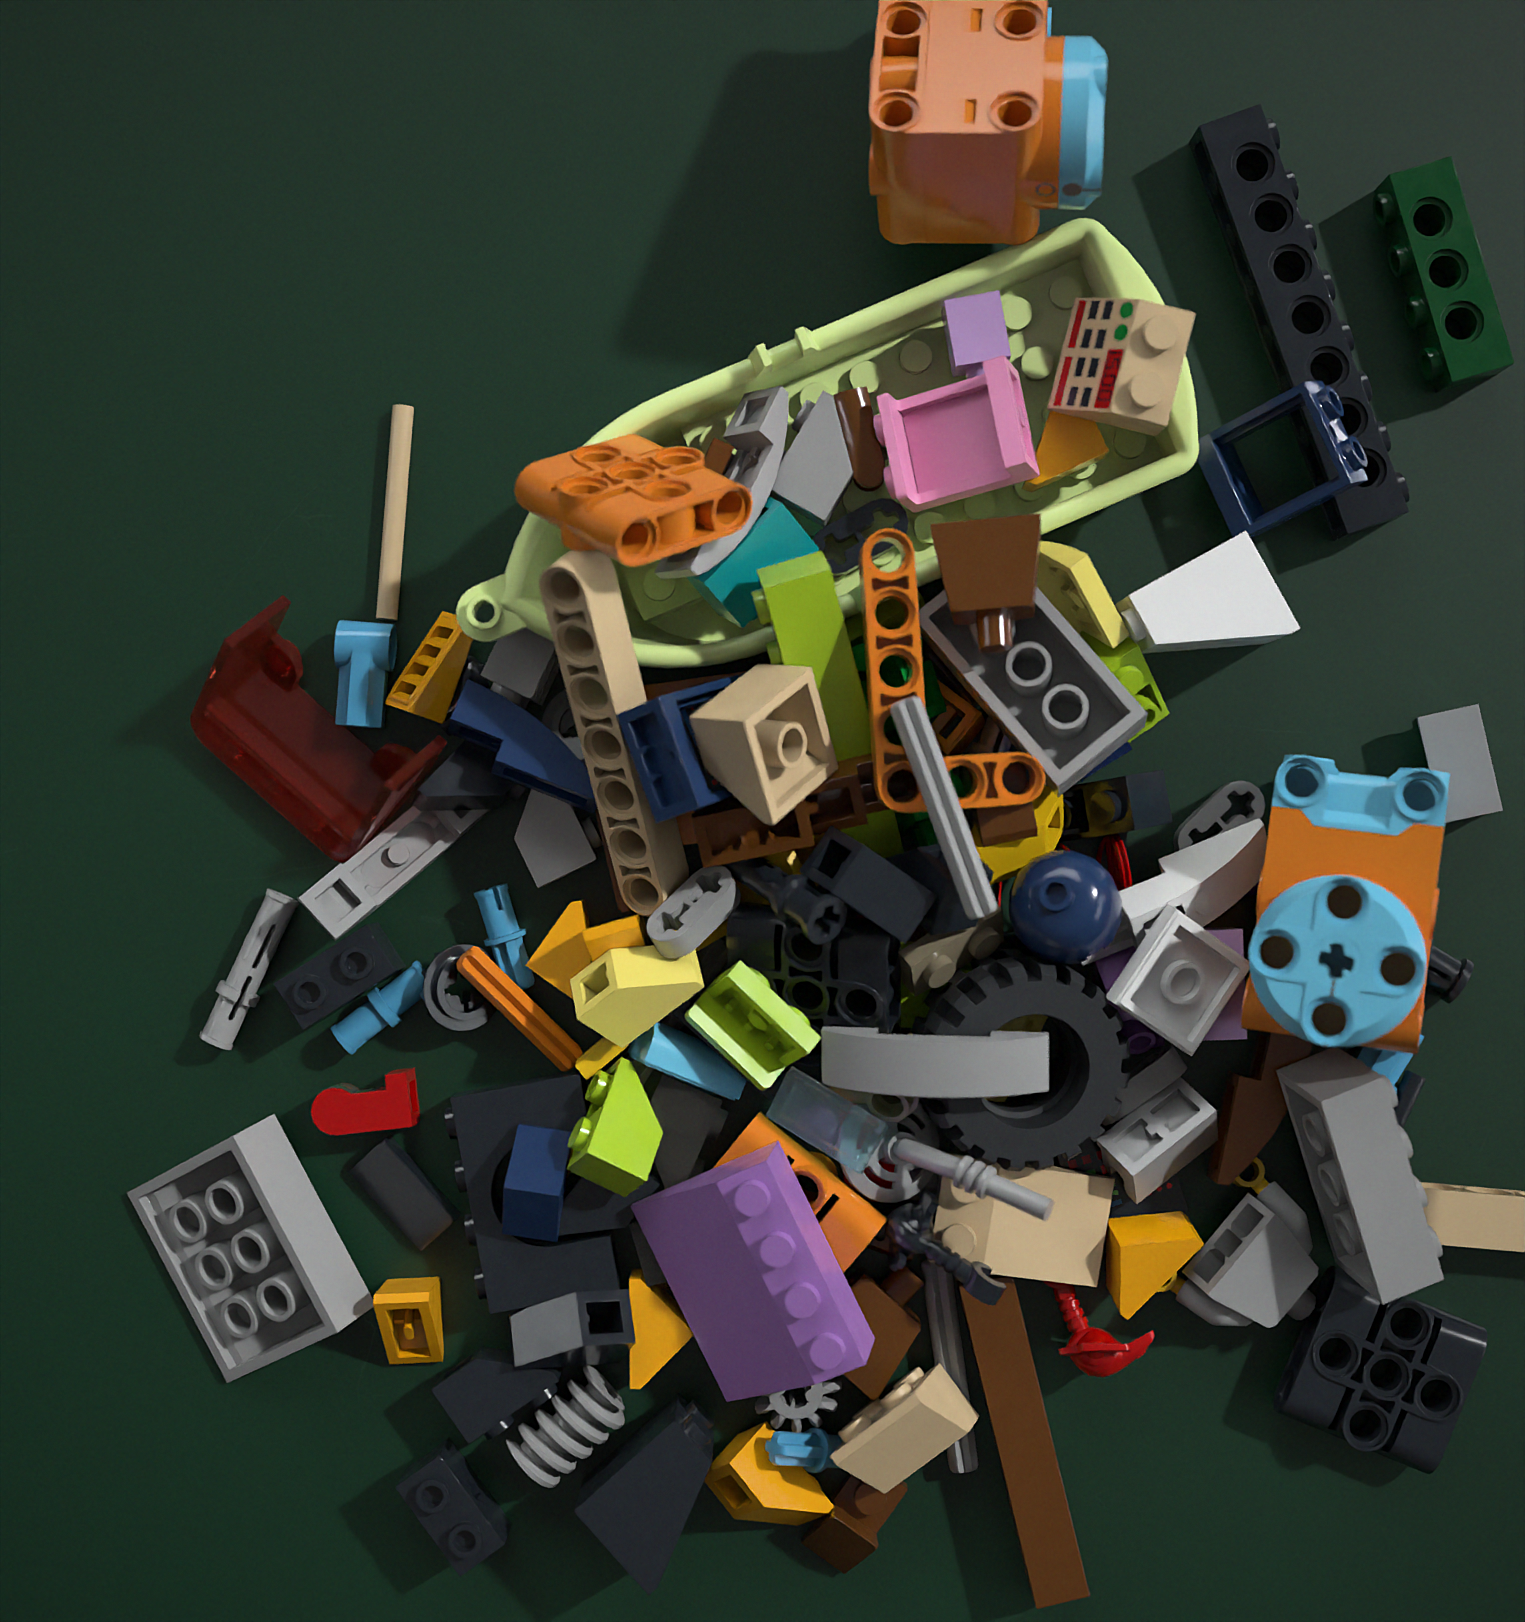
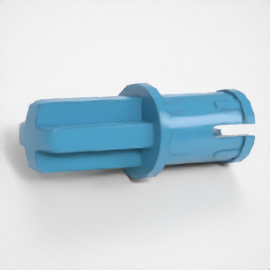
[474,883,535,990]
[765,1428,843,1473]

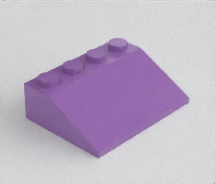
[631,1141,875,1402]

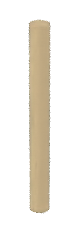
[376,405,414,621]

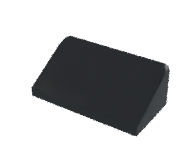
[349,1135,461,1251]

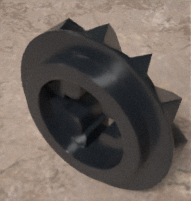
[418,944,497,1031]

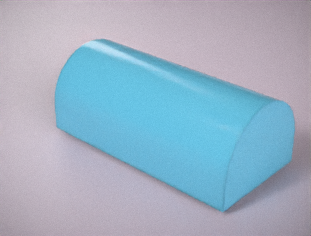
[627,1022,746,1101]

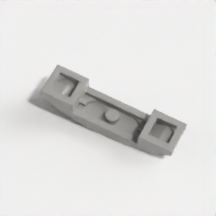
[654,386,789,579]
[298,806,491,941]
[821,1027,1049,1098]

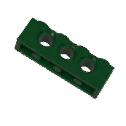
[1373,156,1515,393]

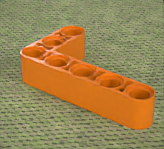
[858,528,1046,813]

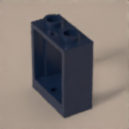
[1197,381,1368,538]
[616,675,739,823]

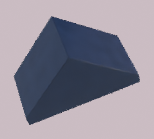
[502,1123,572,1242]

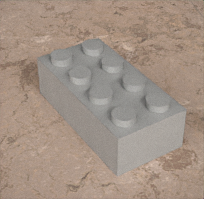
[919,588,1147,797]
[1276,1046,1444,1304]

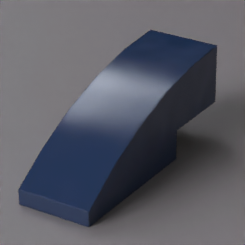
[448,679,597,813]

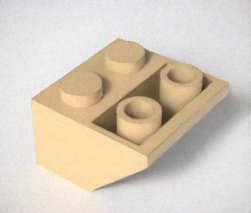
[830,1363,980,1494]

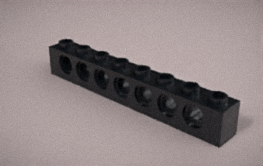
[1189,104,1410,541]

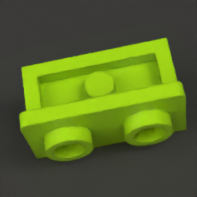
[685,960,821,1091]

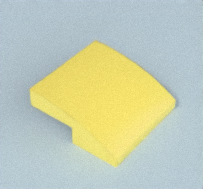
[1037,541,1130,649]

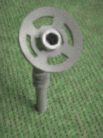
[838,1102,1054,1221]

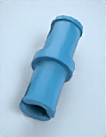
[331,960,425,1054]

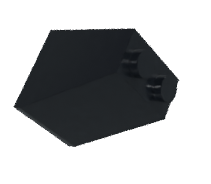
[574,1393,715,1595]

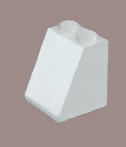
[1115,531,1300,653]

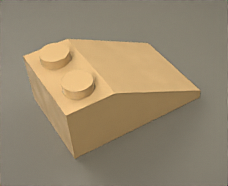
[928,1146,1115,1287]

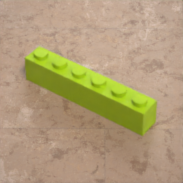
[751,551,904,858]

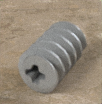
[506,1365,625,1488]

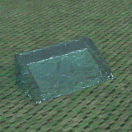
[766,1066,889,1175]

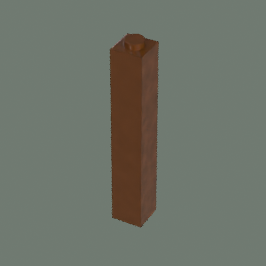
[955,1274,1090,1609]

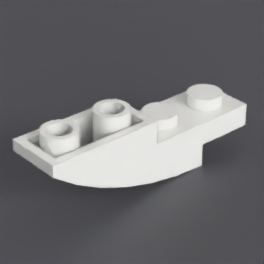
[1081,818,1267,966]

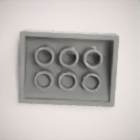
[127,1114,374,1383]

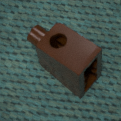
[930,513,1041,653]
[843,1263,926,1401]

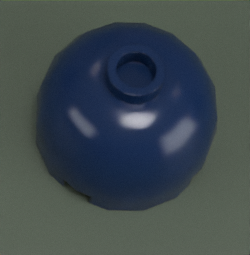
[1009,850,1122,964]

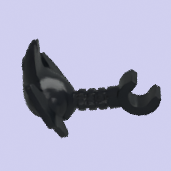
[885,1188,1007,1306]

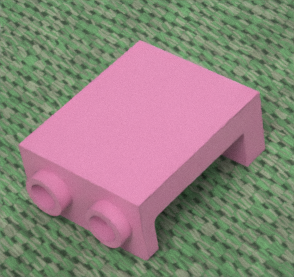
[873,355,1040,513]

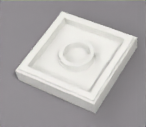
[1105,904,1250,1056]

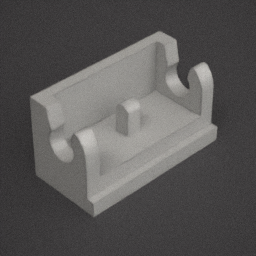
[1416,704,1503,823]
[1097,1077,1218,1204]

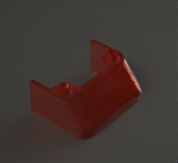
[190,595,447,863]

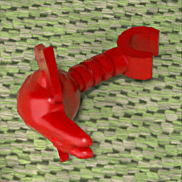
[1042,1280,1155,1378]

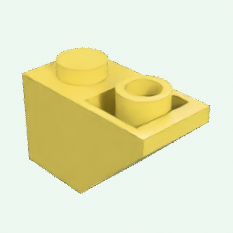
[570,945,704,1048]

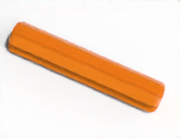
[456,946,583,1072]

